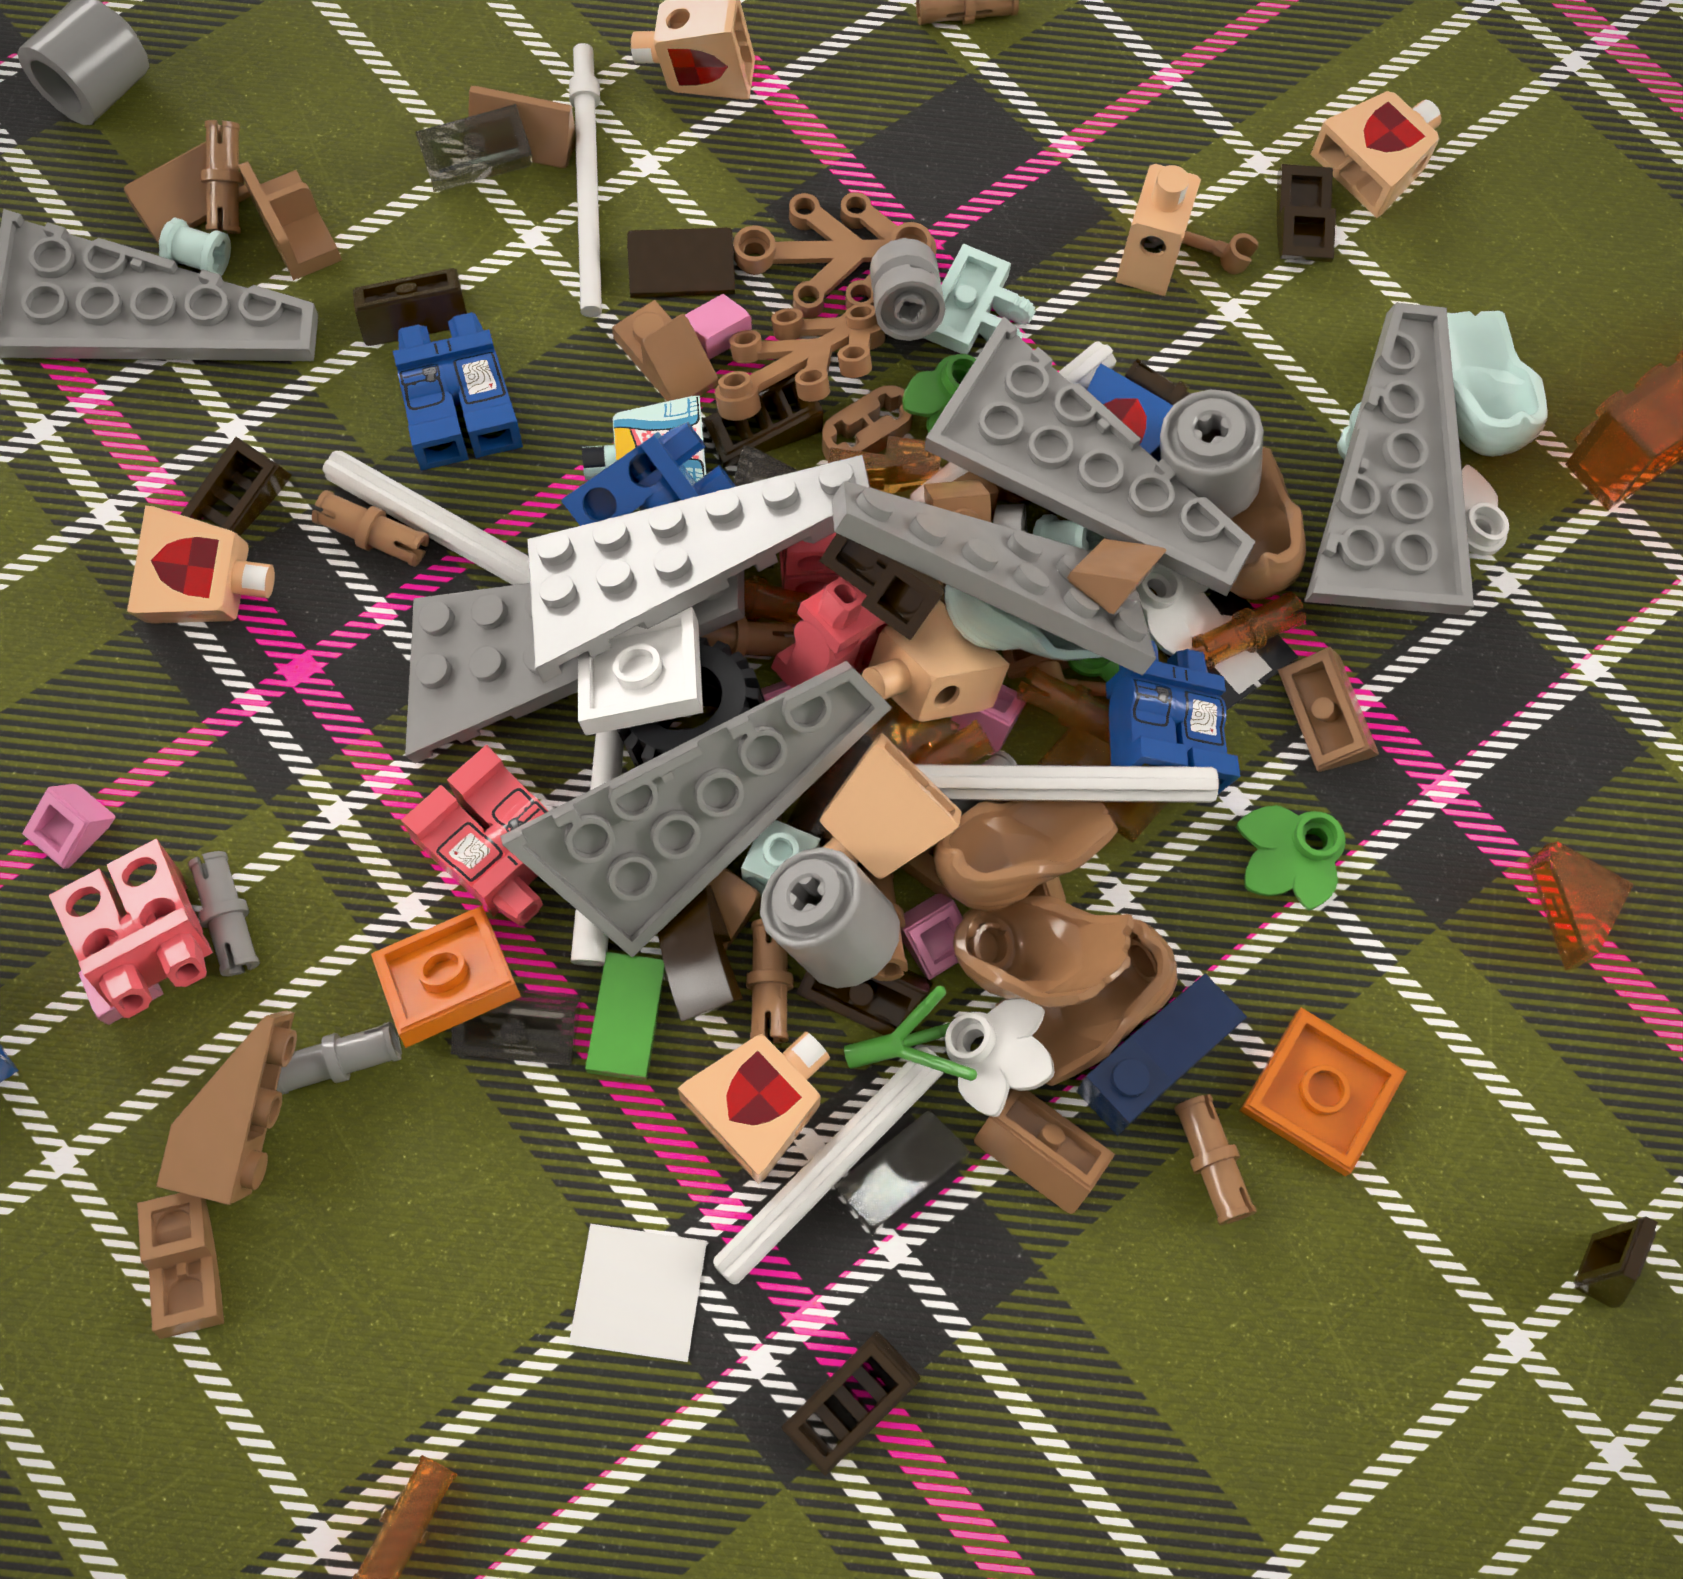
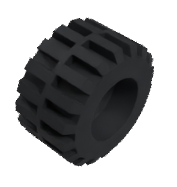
[617,637,765,767]

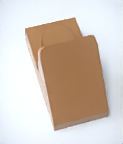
[612,300,719,401]

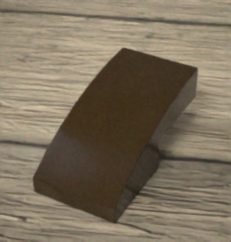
[1277,164,1336,262]
[819,533,945,640]
[658,885,743,1022]

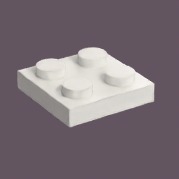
[578,607,703,735]

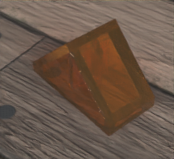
[1527,842,1634,970]

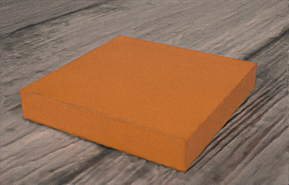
[371,905,521,1048]
[1239,1007,1407,1177]

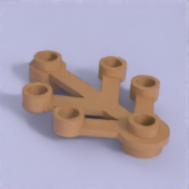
[733,192,937,318]
[715,303,886,421]

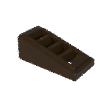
[703,370,823,468]
[180,436,292,536]
[1573,1216,1658,1308]
[781,1331,920,1476]

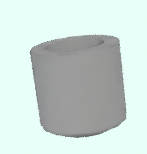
[17,0,149,125]
[1160,389,1264,518]
[760,847,900,988]

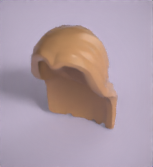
[1230,447,1306,600]
[934,801,1118,911]
[953,896,1134,1008]
[995,919,1178,1086]

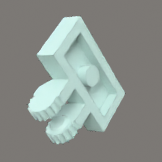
[924,244,1036,354]

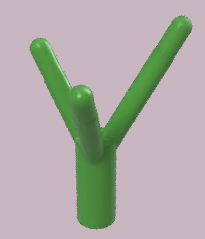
[844,986,977,1081]

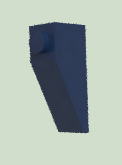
[1076,973,1247,1136]

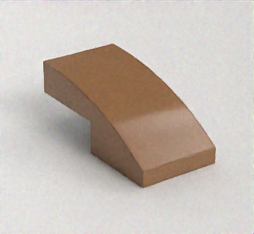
[137,1193,224,1339]

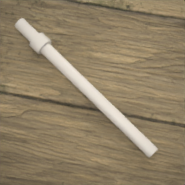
[569,43,602,317]

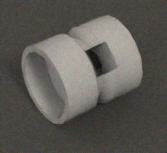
[869,238,946,341]

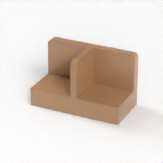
[238,161,342,281]

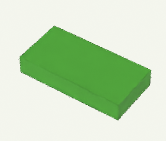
[585,952,666,1082]

